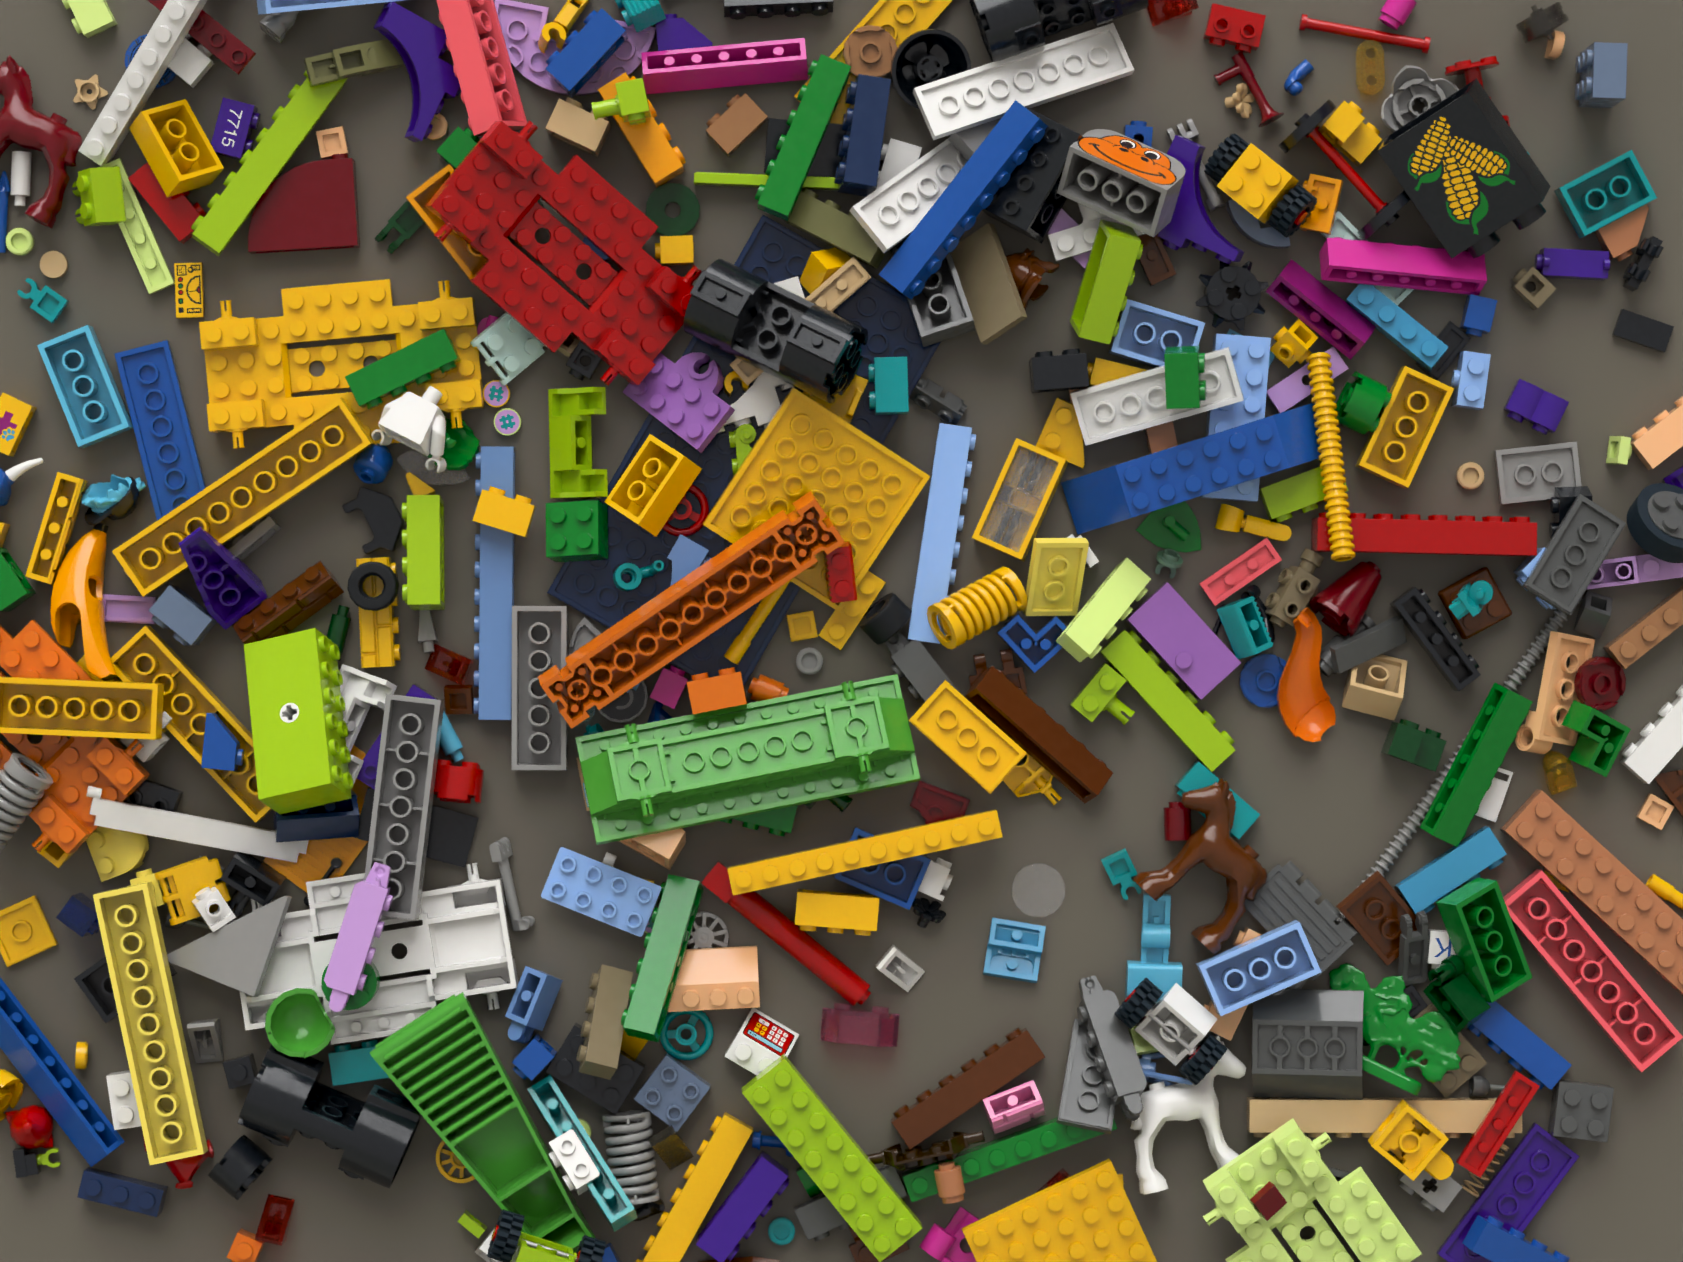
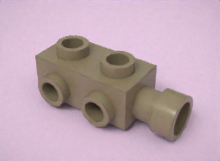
[1265,548,1324,629]

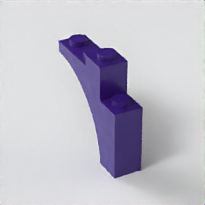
[374,2,461,142]
[1158,135,1244,264]

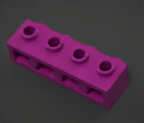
[1265,259,1376,360]

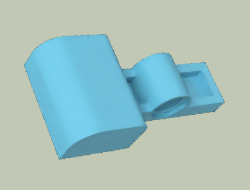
[1125,893,1183,1004]

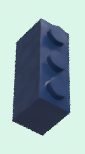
[273,795,360,842]
[77,1167,168,1217]

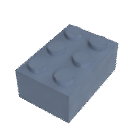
[1575,42,1628,108]

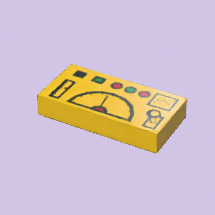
[174,262,205,318]

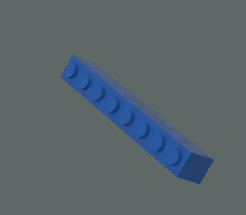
[879,100,1048,300]
[0,977,125,1167]

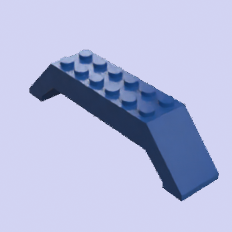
[1061,403,1321,535]

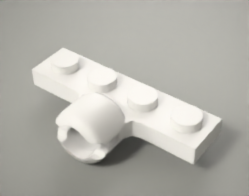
[1048,203,1145,262]

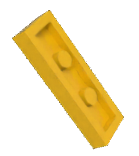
[818,571,886,650]

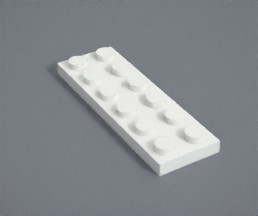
[849,138,967,253]
[1070,347,1244,446]

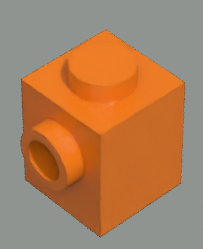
[226,1228,266,1262]

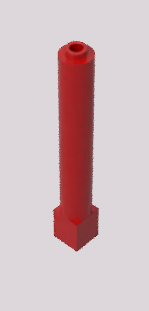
[701,861,871,1006]

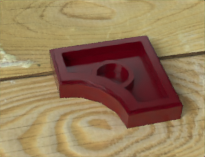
[910,780,970,851]

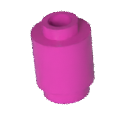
[1379,0,1417,30]

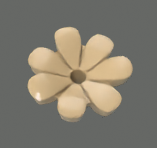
[1225,83,1254,118]

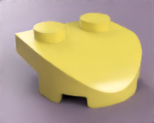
[86,826,149,882]

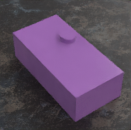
[1125,582,1241,700]

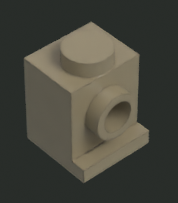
[1511,266,1556,310]

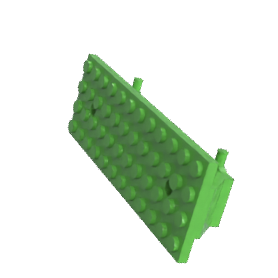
[575,674,920,845]

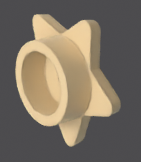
[73,74,108,110]

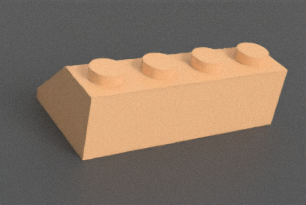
[668,946,760,1012]

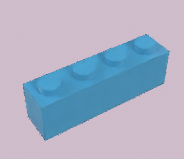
[1346,284,1449,372]
[1394,826,1507,914]

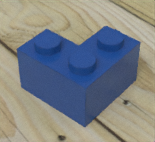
[997,614,1066,673]

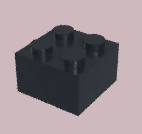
[1029,349,1089,393]

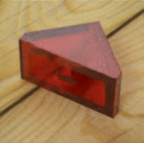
[425,644,474,685]
[255,1194,295,1246]

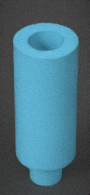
[440,711,464,763]

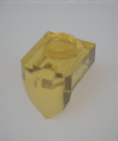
[1542,750,1577,795]

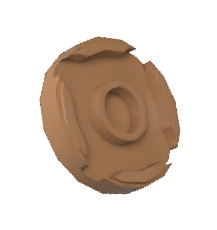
[843,25,897,78]

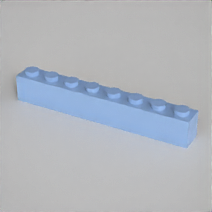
[907,423,976,644]

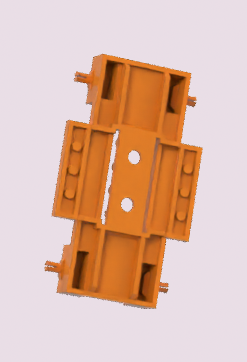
[0,620,151,854]

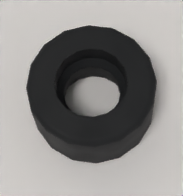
[347,562,399,611]
[859,593,911,645]

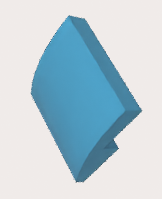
[983,917,1046,983]

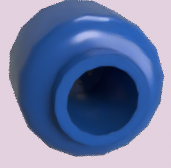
[353,444,393,484]

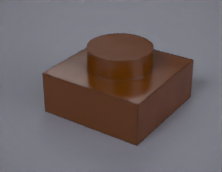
[444,685,474,714]

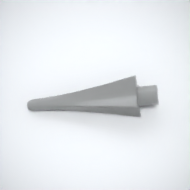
[418,610,438,653]

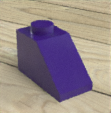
[656,14,713,51]

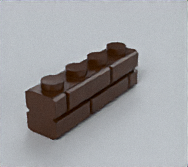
[232,561,344,644]

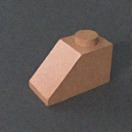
[1594,204,1649,262]

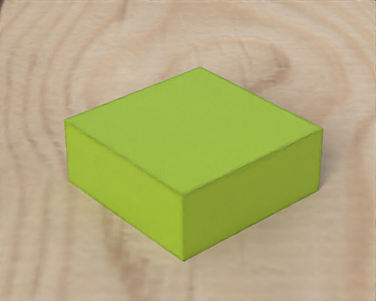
[457,1210,487,1239]

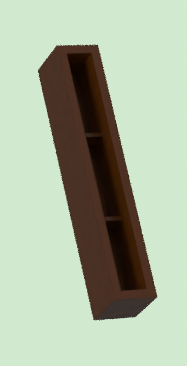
[964,666,1113,804]
[891,1027,1045,1149]

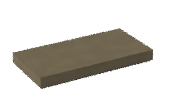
[950,223,1027,345]

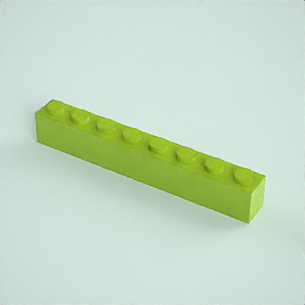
[191,71,348,257]

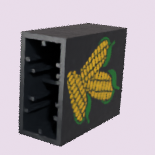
[1377,78,1550,258]

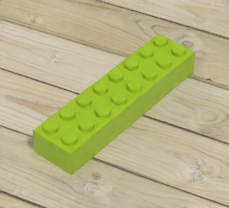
[741,1054,923,1262]

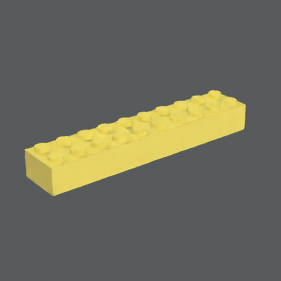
[93,882,208,1165]

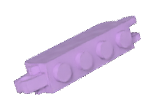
[324,862,393,1013]

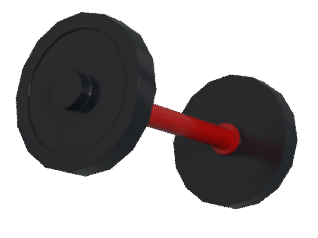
[1278,99,1411,240]

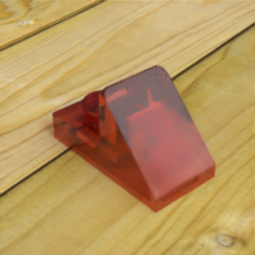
[1147,0,1199,26]

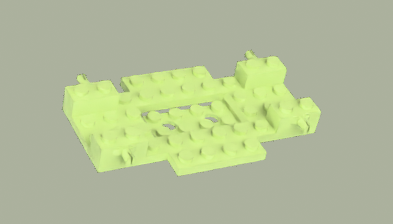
[1202,1118,1422,1262]

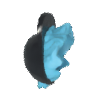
[81,474,146,525]

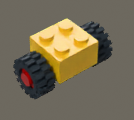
[1204,133,1317,237]

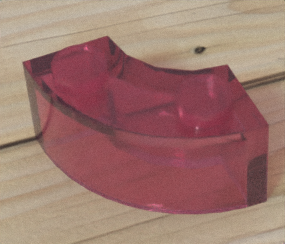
[820,1003,900,1047]

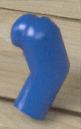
[1284,59,1314,96]

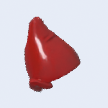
[5,1105,53,1149]
[166,1139,214,1189]

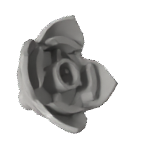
[1381,65,1459,132]

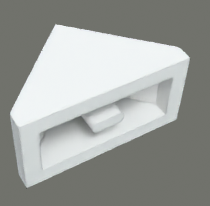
[876,945,925,992]

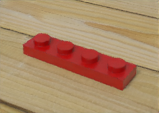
[1456,1070,1540,1178]

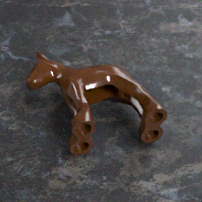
[1132,778,1267,956]

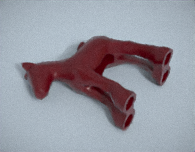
[0,55,82,229]

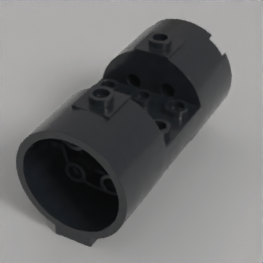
[969,0,1149,62]
[683,259,868,403]
[238,1045,422,1189]

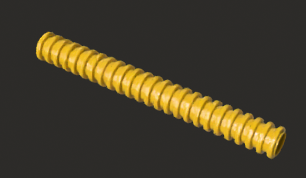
[1306,352,1356,562]

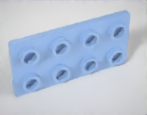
[541,847,661,937]

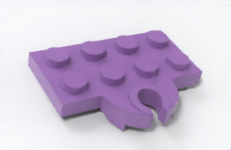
[623,352,735,453]

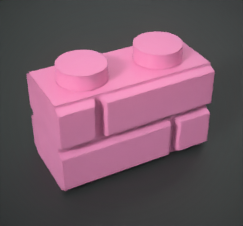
[983,1080,1045,1134]

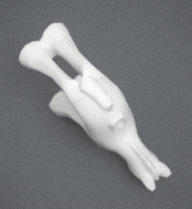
[1130,1036,1247,1195]

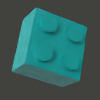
[868,357,909,415]

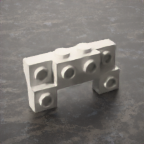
[340,664,397,785]

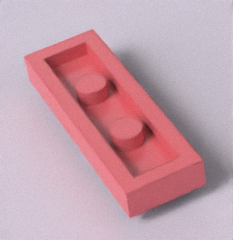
[1199,537,1282,606]

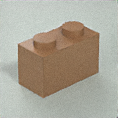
[706,93,768,157]

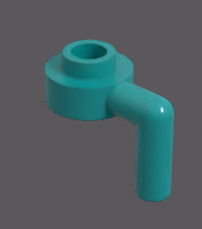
[613,560,664,592]

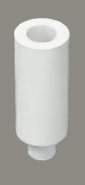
[10,151,32,206]

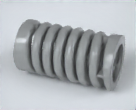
[0,753,53,853]
[602,1110,660,1205]

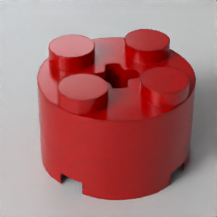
[434,759,484,804]

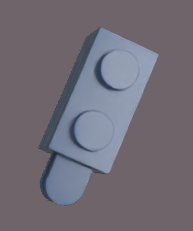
[505,966,563,1044]

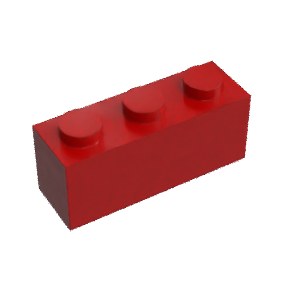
[128,162,207,244]

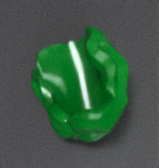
[423,414,480,470]

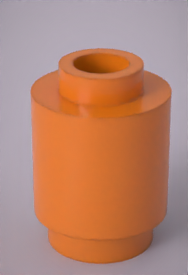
[747,674,790,702]

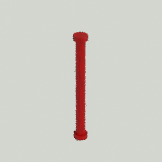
[1299,14,1431,54]

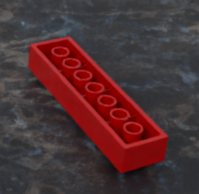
[1311,512,1537,556]

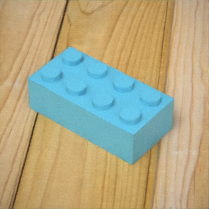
[37,325,133,448]

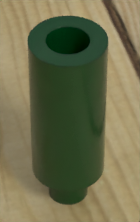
[326,605,351,661]

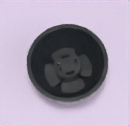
[891,29,971,109]

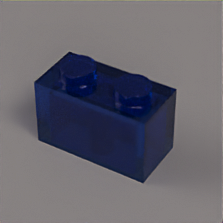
[56,893,100,937]

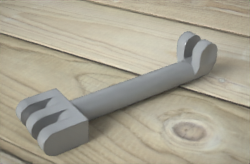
[1166,119,1225,212]
[489,837,535,931]

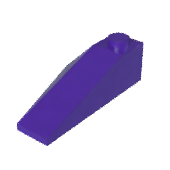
[178,527,268,630]

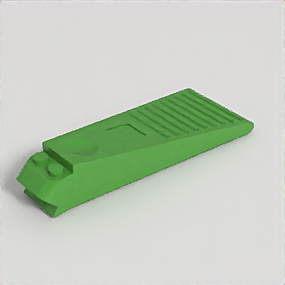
[370,992,595,1254]

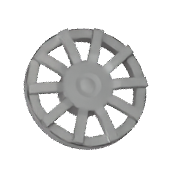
[688,911,729,949]

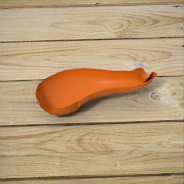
[1277,607,1336,742]

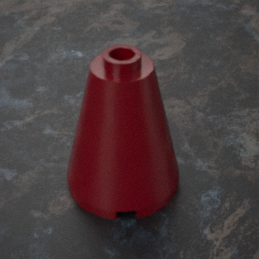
[1310,561,1382,637]

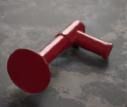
[1214,52,1284,127]

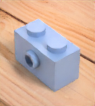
[1451,351,1491,410]

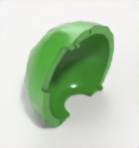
[265,988,335,1058]

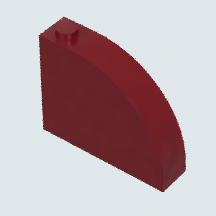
[248,154,360,254]

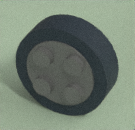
[1626,483,1683,563]

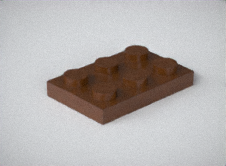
[1336,871,1429,966]

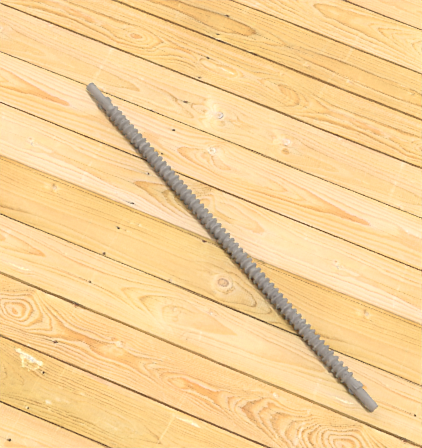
[1288,598,1582,989]

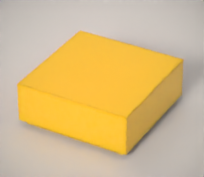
[786,611,818,642]

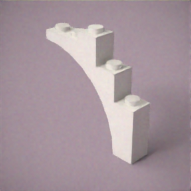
[717,276,805,434]

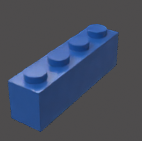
[1467,1001,1572,1090]
[1462,1215,1570,1262]

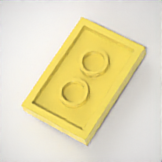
[1022,538,1089,616]

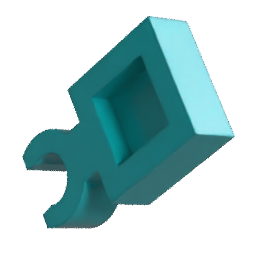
[17,278,69,324]
[1101,848,1141,900]

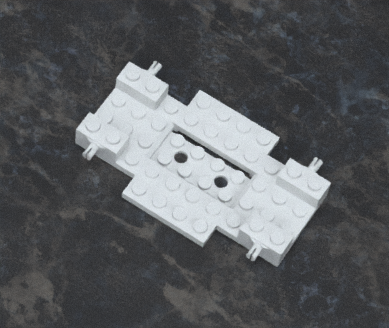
[229,863,518,1045]

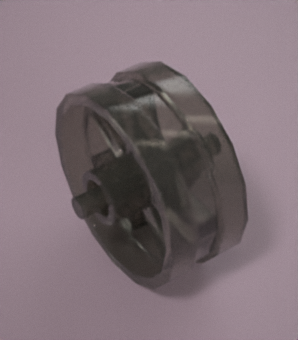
[1516,2,1569,44]

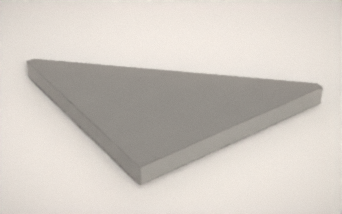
[167,896,292,997]

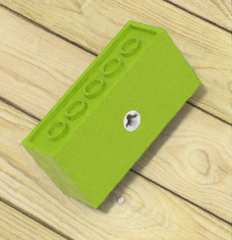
[244,628,353,814]

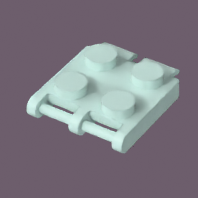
[470,312,545,386]

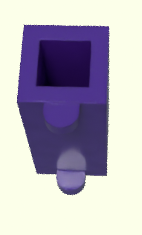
[1534,248,1610,281]

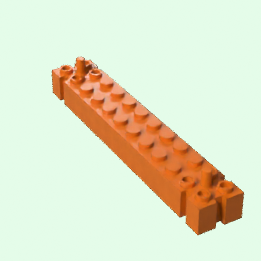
[538,491,845,729]

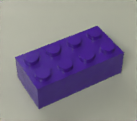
[696,1150,789,1262]

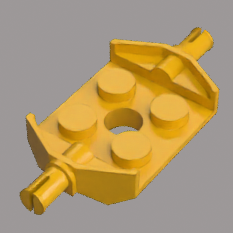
[1003,744,1062,806]

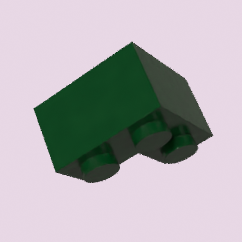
[1381,719,1447,772]

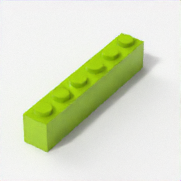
[1099,629,1235,772]

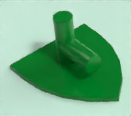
[1136,501,1201,552]

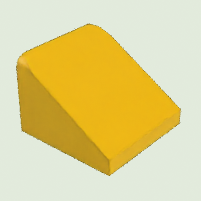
[405,472,436,495]

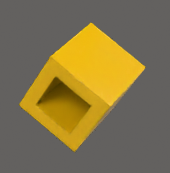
[655,235,694,266]

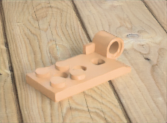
[1515,631,1595,754]

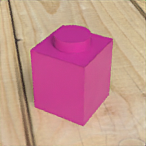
[650,665,689,709]

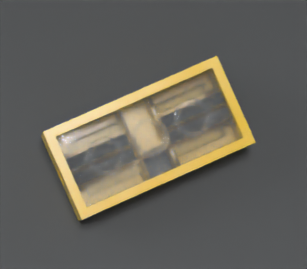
[972,438,1068,562]

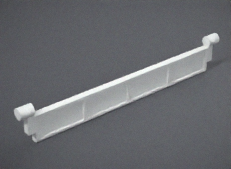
[86,786,309,863]

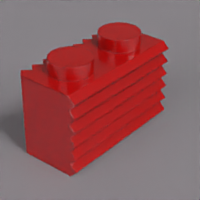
[823,541,857,603]

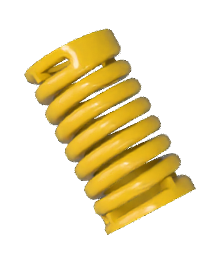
[927,566,1028,650]

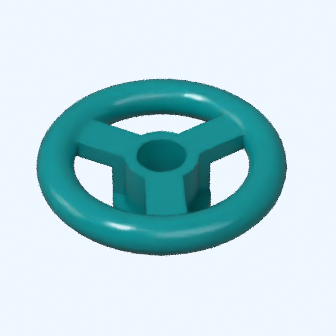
[660,1011,714,1060]

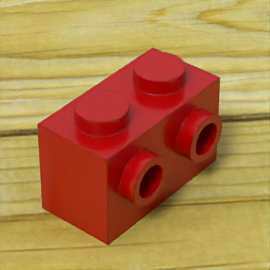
[1203,3,1266,53]

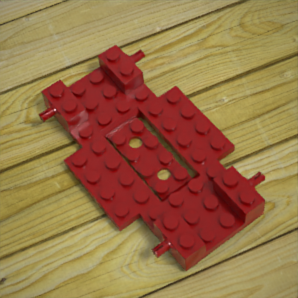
[425,121,702,386]

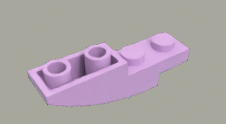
[1586,554,1683,590]

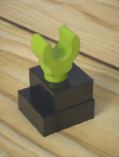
[13,1147,61,1178]

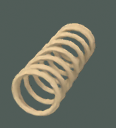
[1461,1143,1509,1197]

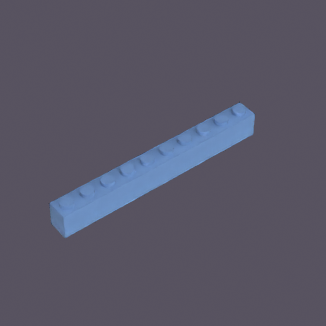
[473,446,515,720]

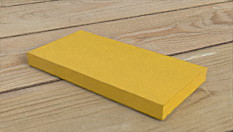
[909,680,1027,794]

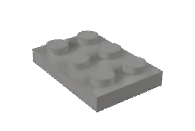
[1494,442,1582,505]

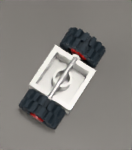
[1114,978,1227,1085]

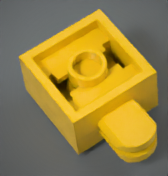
[1368,1099,1454,1181]

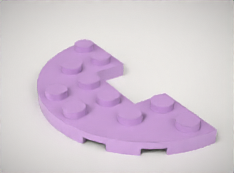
[494,0,656,95]

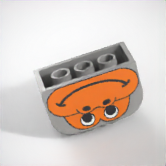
[1057,129,1186,237]

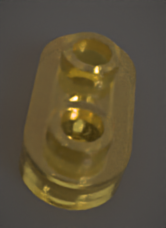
[1356,40,1385,95]

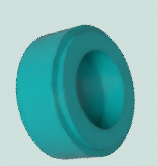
[768,1217,795,1245]

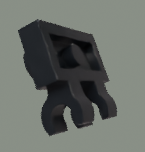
[1623,236,1663,291]

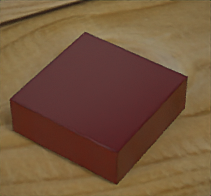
[1250,1181,1287,1221]

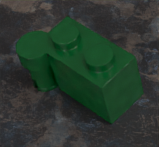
[1423,955,1491,1034]

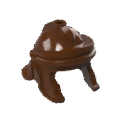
[1006,248,1060,311]

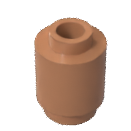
[934,1161,966,1204]

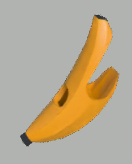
[50,523,117,681]

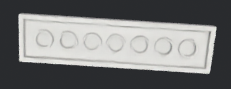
[913,23,1134,140]

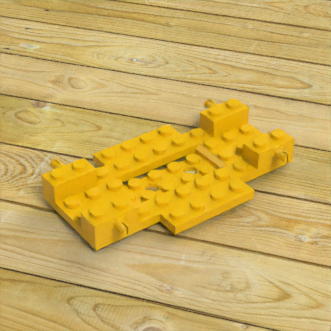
[199,279,485,449]

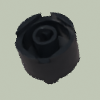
[208,1135,272,1200]

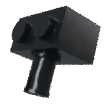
[220,852,286,916]

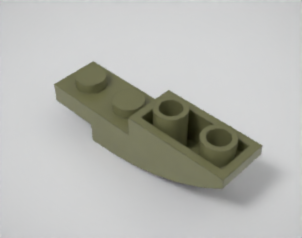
[304,39,405,87]

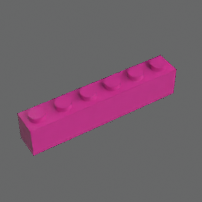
[641,38,808,94]
[1319,237,1487,295]

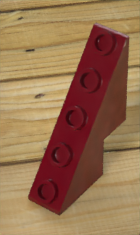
[148,0,256,75]

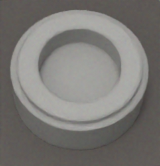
[796,647,823,675]

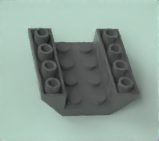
[1252,989,1364,1100]

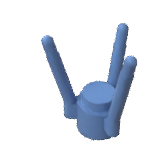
[1139,1052,1192,1086]

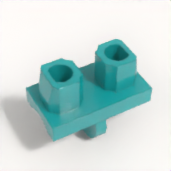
[1449,580,1493,620]

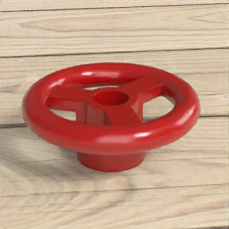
[662,484,709,536]

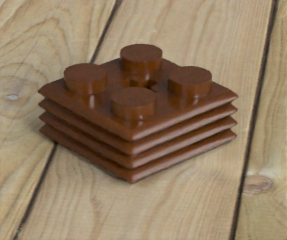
[1438,567,1512,639]

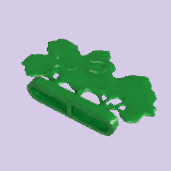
[1329,963,1461,1096]

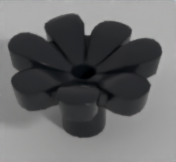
[912,898,946,928]

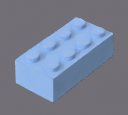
[1196,920,1321,1016]

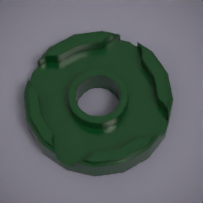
[646,183,700,236]

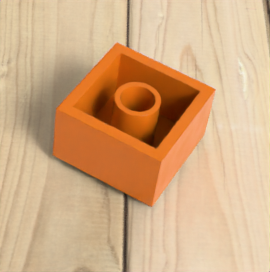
[686,667,747,714]

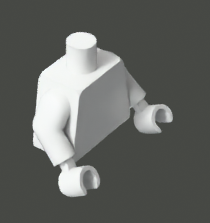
[371,386,447,473]

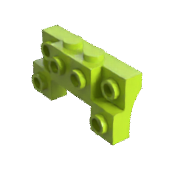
[548,387,608,498]

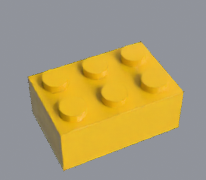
[129,99,224,197]
[604,434,702,537]
[795,889,880,936]

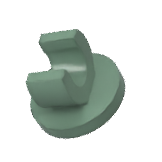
[1155,549,1183,579]

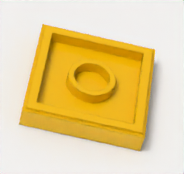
[0,895,58,967]

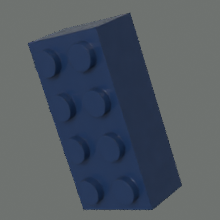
[834,74,891,197]

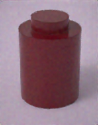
[1163,801,1192,841]

